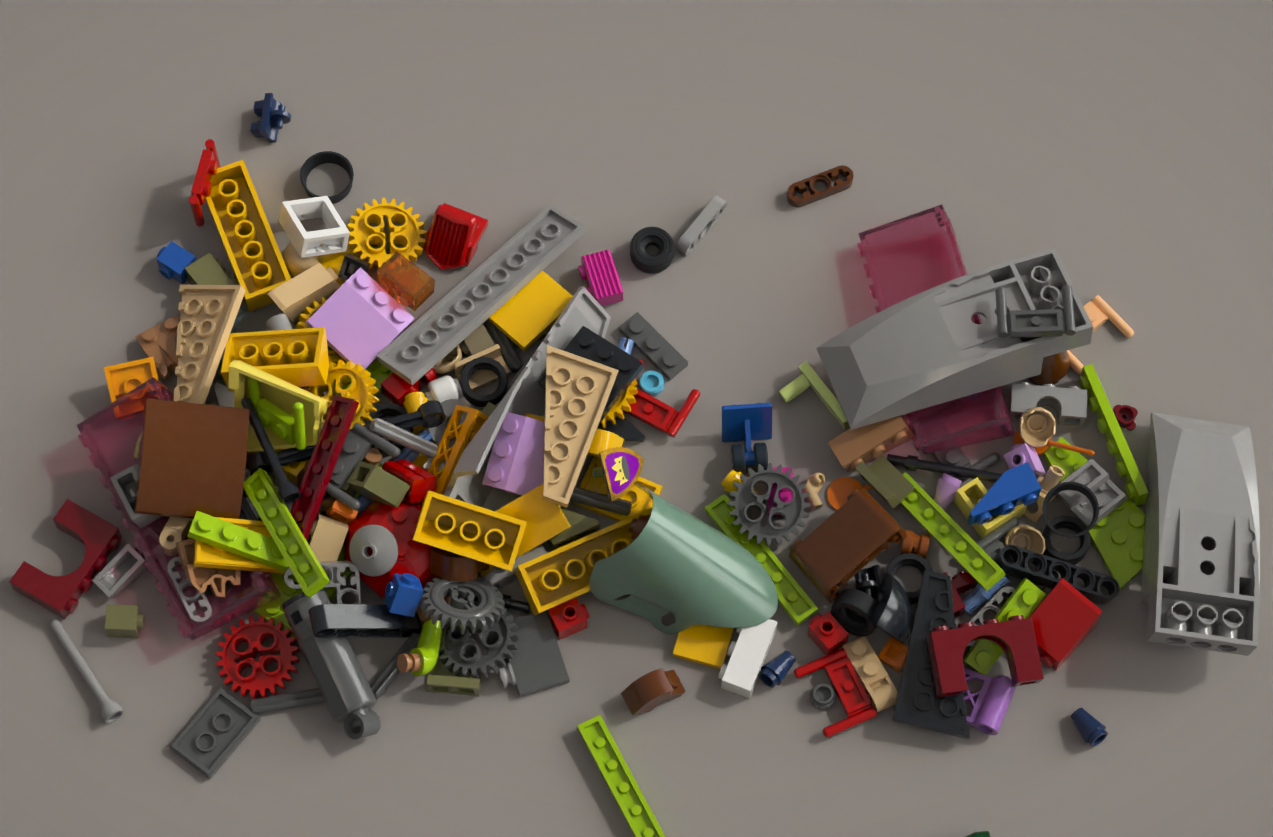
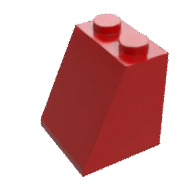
[1030,578,1103,671]

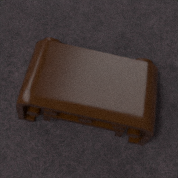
[789,489,907,604]

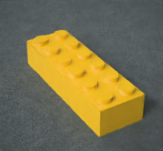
[205,160,291,312]
[514,507,653,616]

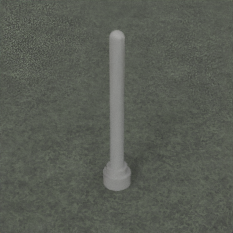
[50,619,124,723]

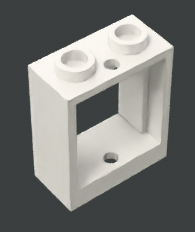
[279,196,350,258]

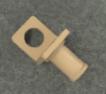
[1024,465,1065,522]

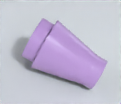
[934,473,962,512]

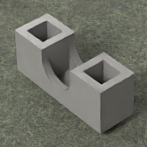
[1008,382,1087,427]

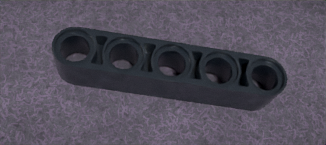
[994,545,1119,605]
[308,604,422,638]

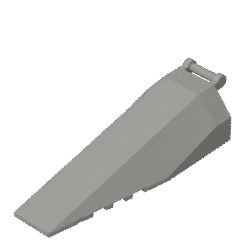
[443,286,611,511]

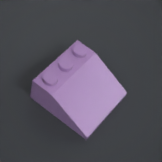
[306,267,415,369]
[482,412,561,507]

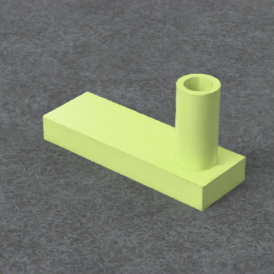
[778,361,849,430]

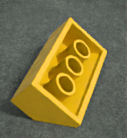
[221,327,329,391]
[413,490,527,571]

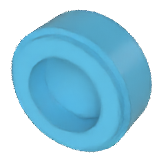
[639,370,664,397]

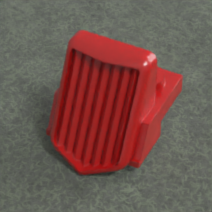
[423,203,488,270]

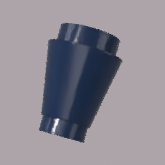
[759,651,796,688]
[1071,707,1108,747]

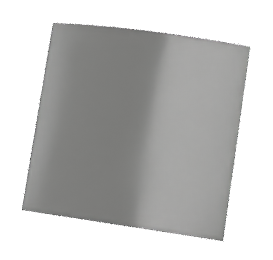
[1056,458,1127,527]

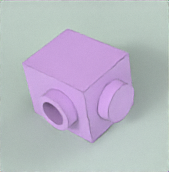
[1003,443,1046,478]

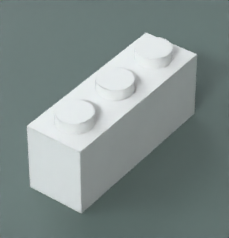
[718,619,778,699]

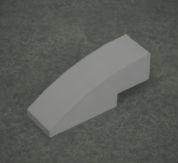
[92,527,165,598]

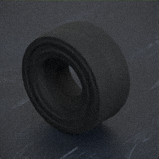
[630,227,674,274]

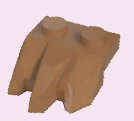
[135,314,181,380]
[176,539,240,598]

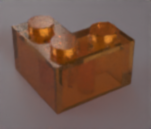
[377,252,435,311]

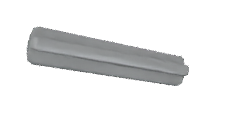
[370,418,438,458]

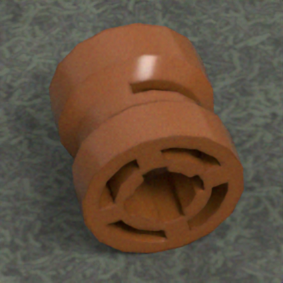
[900,530,931,559]

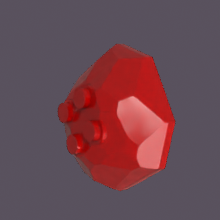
[344,499,439,599]

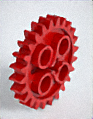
[215,615,300,699]

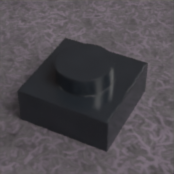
[338,253,370,281]

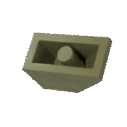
[547,509,599,551]

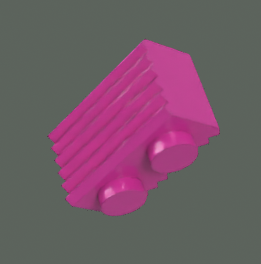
[578,249,623,306]

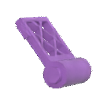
[963,663,1016,735]

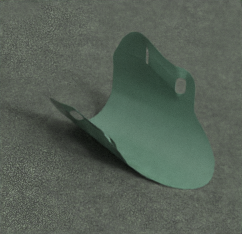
[589,482,778,634]

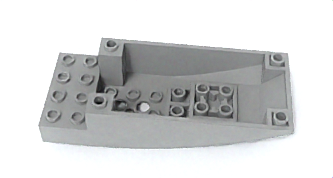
[817,248,1093,430]
[1141,412,1260,656]

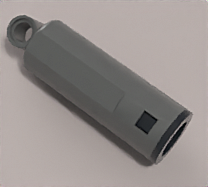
[281,587,381,740]

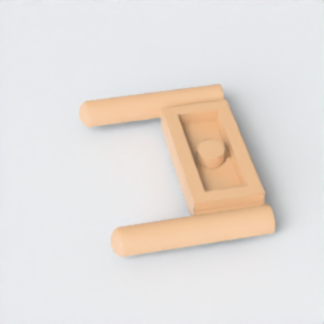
[1067,295,1134,375]

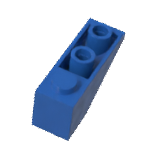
[968,462,1042,525]

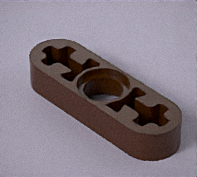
[787,165,854,207]

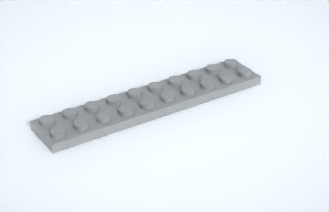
[376,204,586,385]

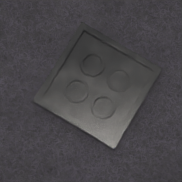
[538,326,644,424]

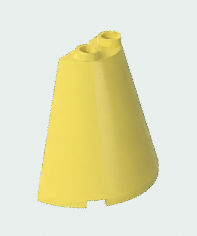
[228,360,328,453]

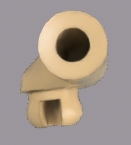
[803,472,825,511]

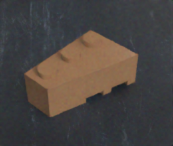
[827,415,916,472]

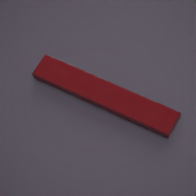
[290,395,359,541]

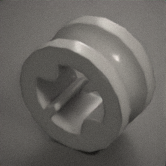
[497,662,516,688]

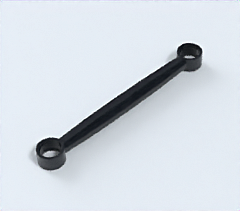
[246,400,446,476]

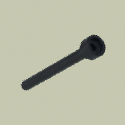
[241,397,301,504]

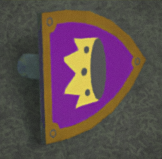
[592,447,644,502]

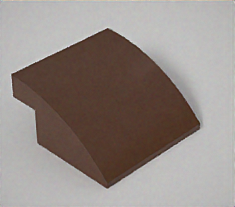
[135,398,249,519]

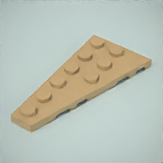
[174,285,246,404]
[543,345,619,508]

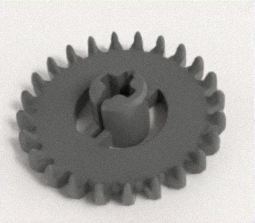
[419,577,505,634]

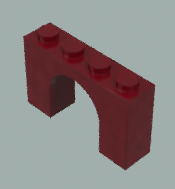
[9,499,122,619]
[926,615,1044,698]

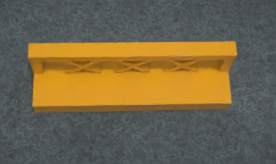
[427,405,489,495]

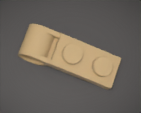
[842,636,898,713]

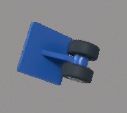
[722,403,772,474]

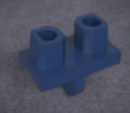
[250,93,291,143]

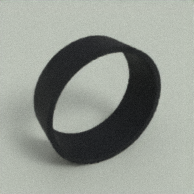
[300,151,354,204]
[1042,482,1099,538]

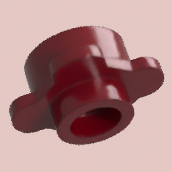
[1113,405,1138,431]

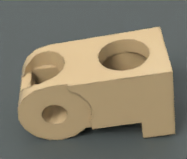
[159,517,193,556]

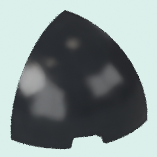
[868,572,912,644]

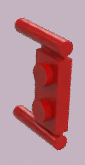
[189,139,220,227]
[623,359,700,438]
[793,648,877,738]

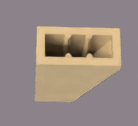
[268,263,340,325]

